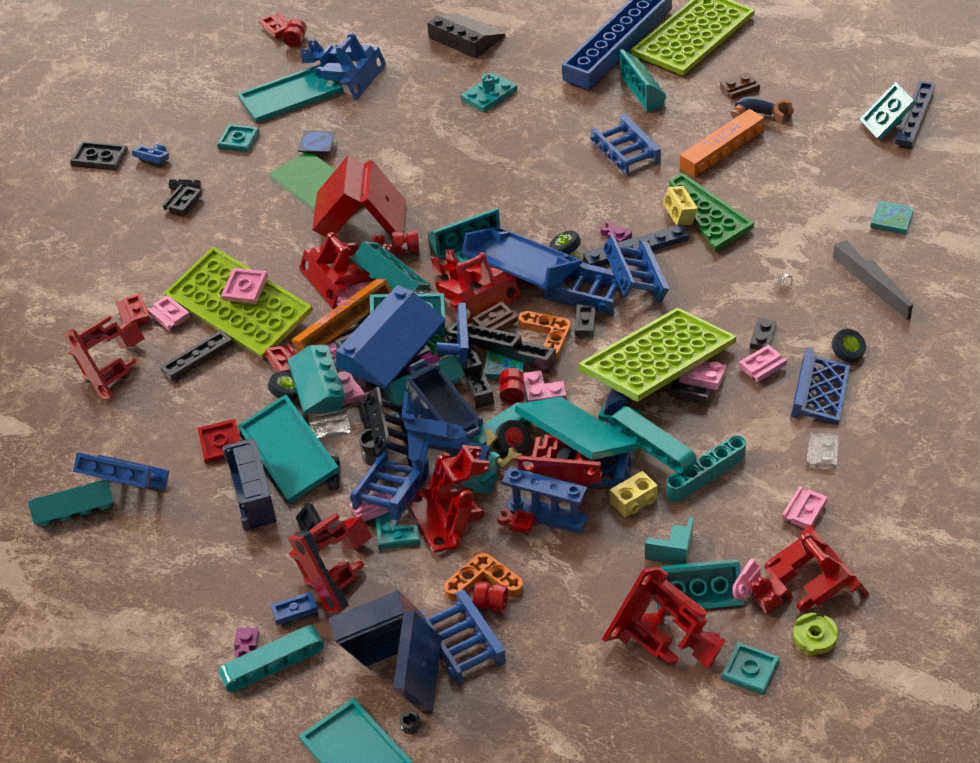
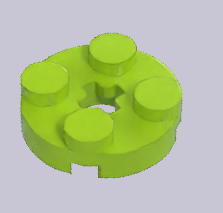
[793,613,838,656]

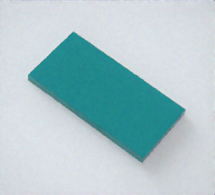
[237,64,344,123]
[237,394,341,504]
[514,396,638,460]
[299,698,413,763]

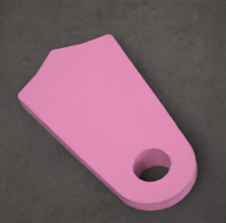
[733,559,761,601]

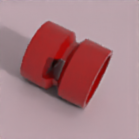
[282,18,307,47]
[393,230,420,255]
[500,368,524,405]
[472,581,508,613]

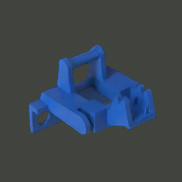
[300,33,386,100]
[402,392,491,469]

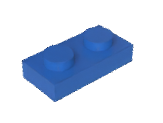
[270,591,318,625]

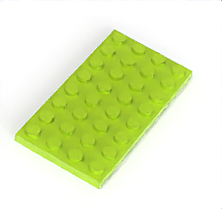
[631,0,755,76]
[164,246,313,360]
[578,308,737,402]

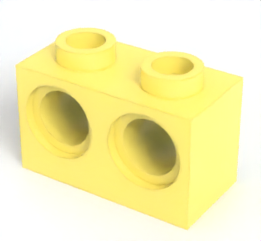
[663,186,698,225]
[610,471,657,518]

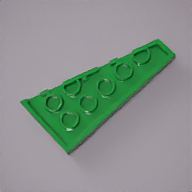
[669,173,754,252]

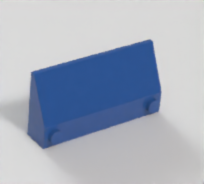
[462,226,582,290]
[336,285,445,389]

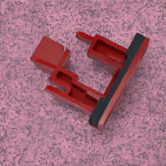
[288,513,372,613]

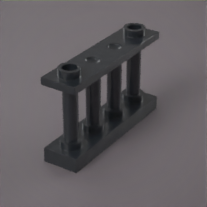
[366,386,427,466]

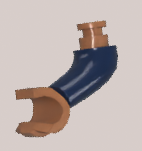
[731,96,794,124]

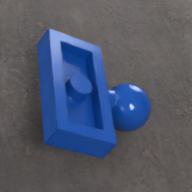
[132,143,169,164]

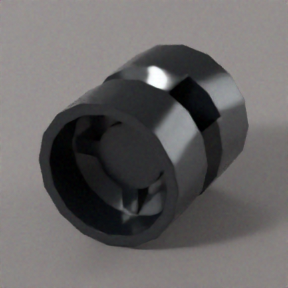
[359,429,387,466]

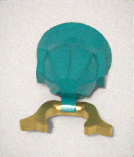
[461,430,523,494]

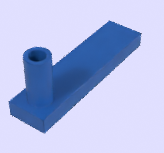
[436,303,469,364]

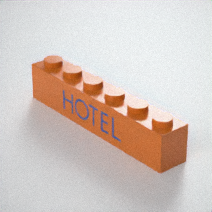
[680,109,764,177]
[291,279,392,352]

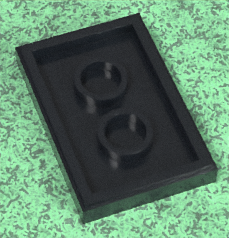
[70,141,128,170]

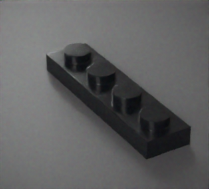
[160,330,233,381]

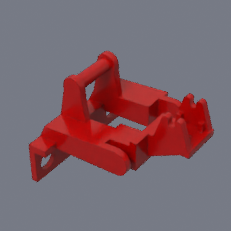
[299,232,393,308]
[431,249,521,324]
[63,315,145,400]
[517,435,602,486]
[408,445,490,553]
[751,525,869,614]
[602,566,726,669]

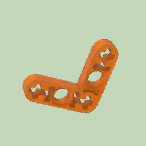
[519,311,571,359]
[444,553,524,600]

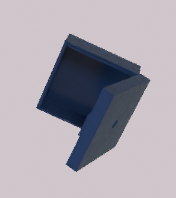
[329,590,442,713]

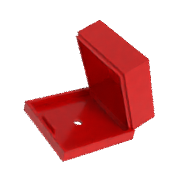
[312,155,406,239]

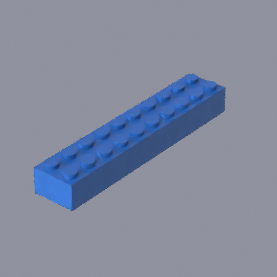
[562,0,672,89]

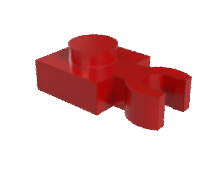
[497,508,536,535]

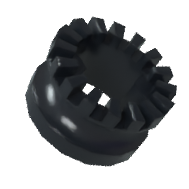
[399,711,421,734]

